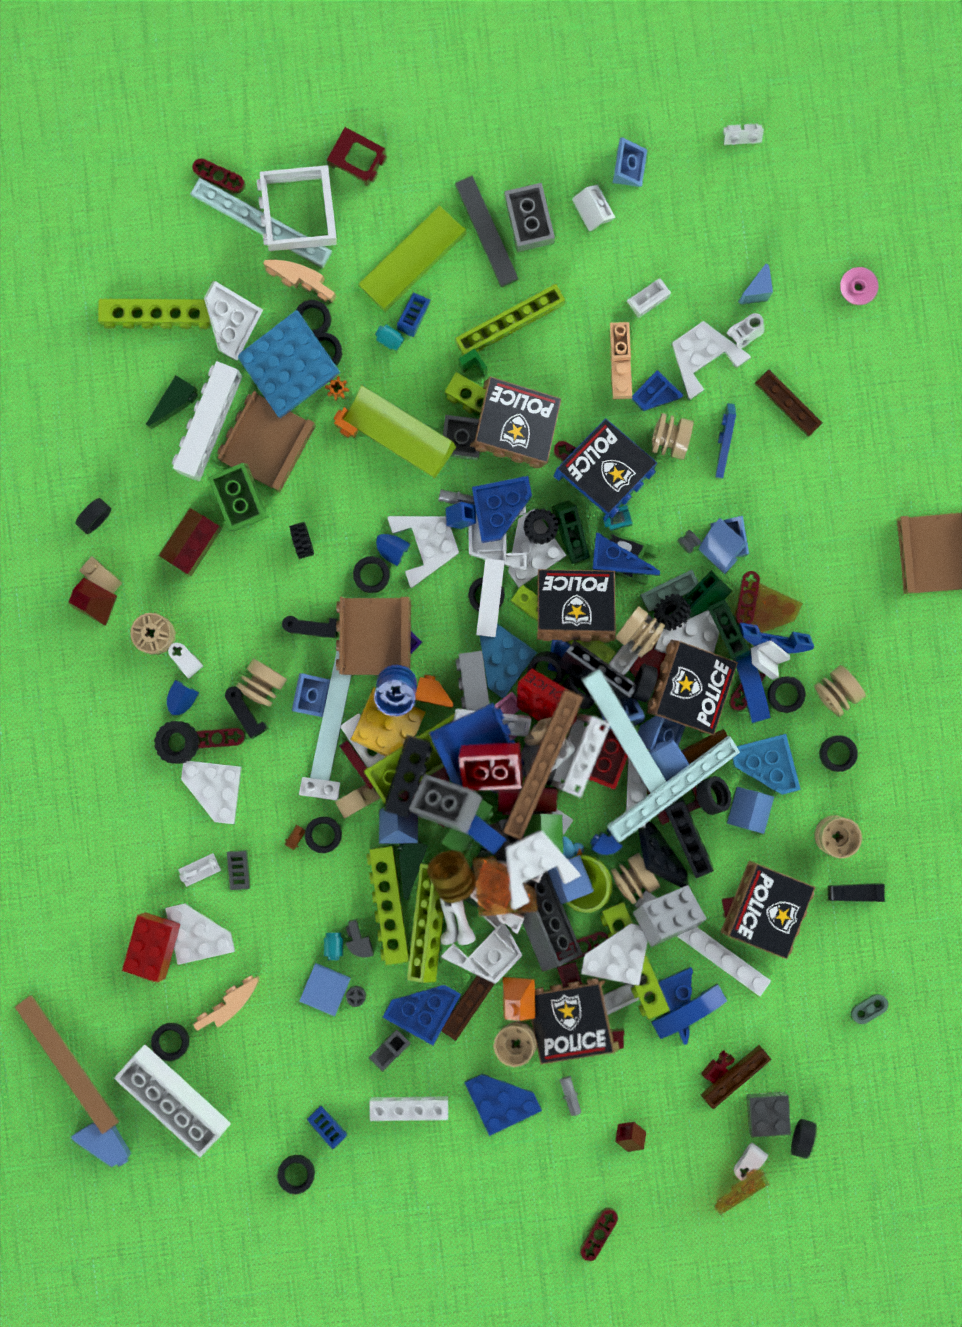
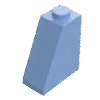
[71,1122,131,1167]

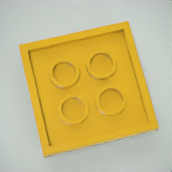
[350,687,426,756]

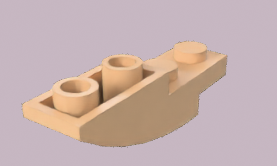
[263,260,336,303]
[610,322,632,399]
[193,975,260,1031]

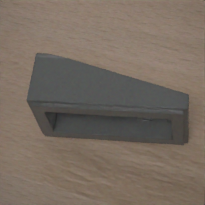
[227,850,250,890]

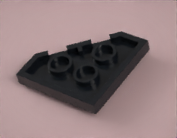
[638,821,689,888]

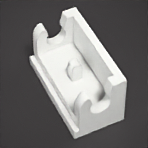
[627,279,671,318]

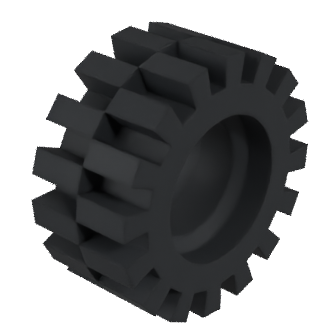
[523,508,558,545]
[289,522,314,559]
[653,594,691,631]

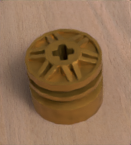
[427,850,477,903]

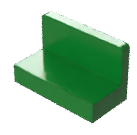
[458,348,487,376]

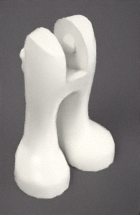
[440,899,475,945]

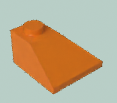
[415,675,454,708]
[503,977,535,1021]

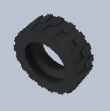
[154,721,199,764]

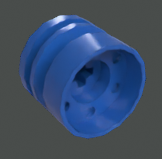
[375,665,417,716]

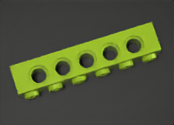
[455,284,565,356]
[98,299,212,329]
[445,372,555,433]
[511,585,616,664]
[366,846,409,965]
[407,864,444,983]
[600,902,670,1020]

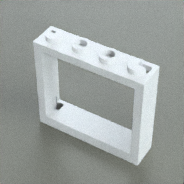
[257,165,337,251]
[550,713,610,797]

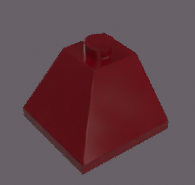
[68,578,117,626]

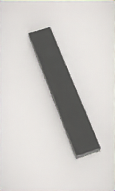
[455,175,518,287]

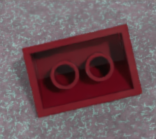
[159,508,222,576]
[498,787,558,815]

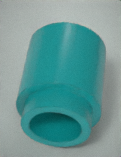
[375,324,404,351]
[324,933,343,960]

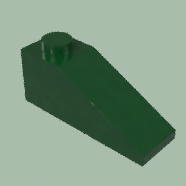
[146,375,198,429]
[551,500,590,564]
[672,570,732,620]
[707,599,751,661]
[397,841,428,901]

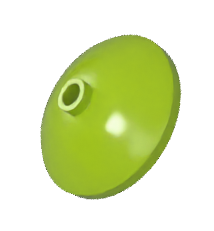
[566,855,612,913]

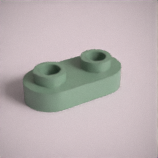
[851,994,888,1024]

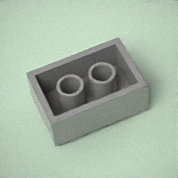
[504,183,555,252]
[456,651,489,711]
[409,774,482,834]
[633,885,707,947]

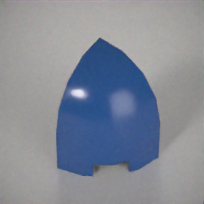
[376,534,411,566]
[167,680,199,715]

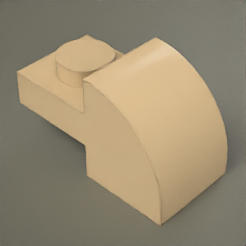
[79,556,122,593]
[524,718,552,746]
[335,784,380,819]

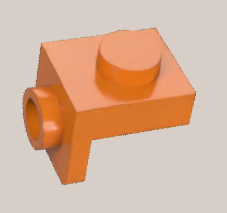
[334,407,358,438]

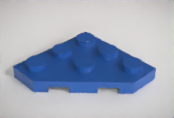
[472,476,532,543]
[383,985,461,1046]
[465,1074,542,1136]

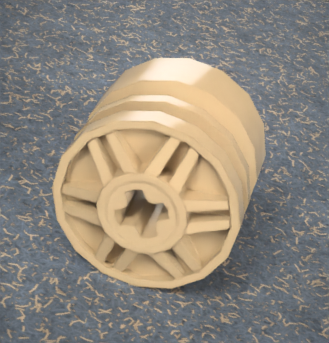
[652,413,694,460]
[615,606,665,657]
[131,613,176,655]
[236,658,287,707]
[814,665,866,717]
[814,815,862,859]
[611,853,660,904]
[494,1021,537,1067]

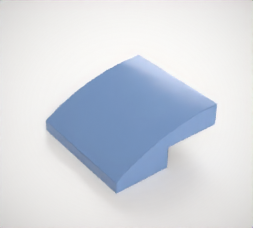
[698,518,748,574]
[648,739,689,782]
[299,963,351,1016]

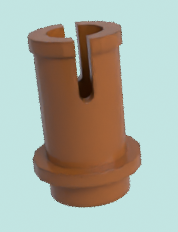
[285,825,305,850]

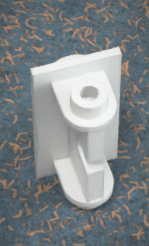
[723,123,764,145]
[299,777,340,800]
[178,853,221,887]

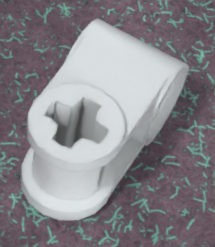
[727,313,764,349]
[168,643,203,678]
[734,1142,768,1181]

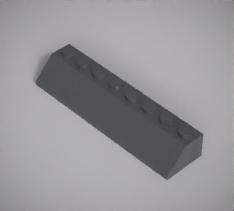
[489,817,583,972]

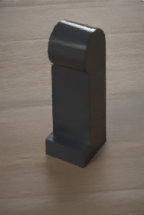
[282,616,339,639]
[225,687,269,739]
[828,883,885,902]

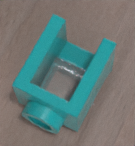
[603,505,633,531]

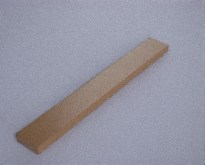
[503,689,583,840]
[15,995,119,1134]

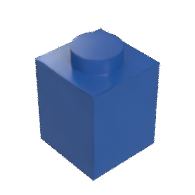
[446,502,476,529]

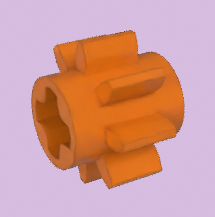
[325,376,349,401]

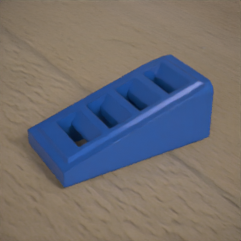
[397,292,431,337]
[307,1106,348,1149]

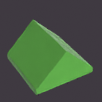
[524,814,564,854]

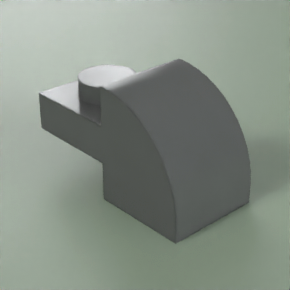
[346,919,374,957]
[369,1030,410,1072]

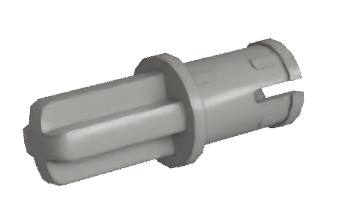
[439,489,475,505]
[559,1076,581,1116]

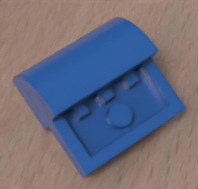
[590,821,622,855]

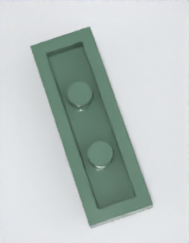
[640,570,699,612]

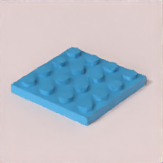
[238,310,341,418]

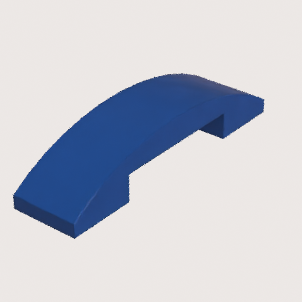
[739,623,814,653]
[733,655,771,723]
[467,815,507,855]
[651,984,727,1039]

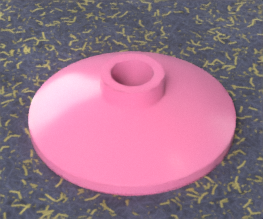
[840,267,879,305]

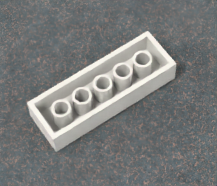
[172,361,242,482]
[114,1045,231,1157]

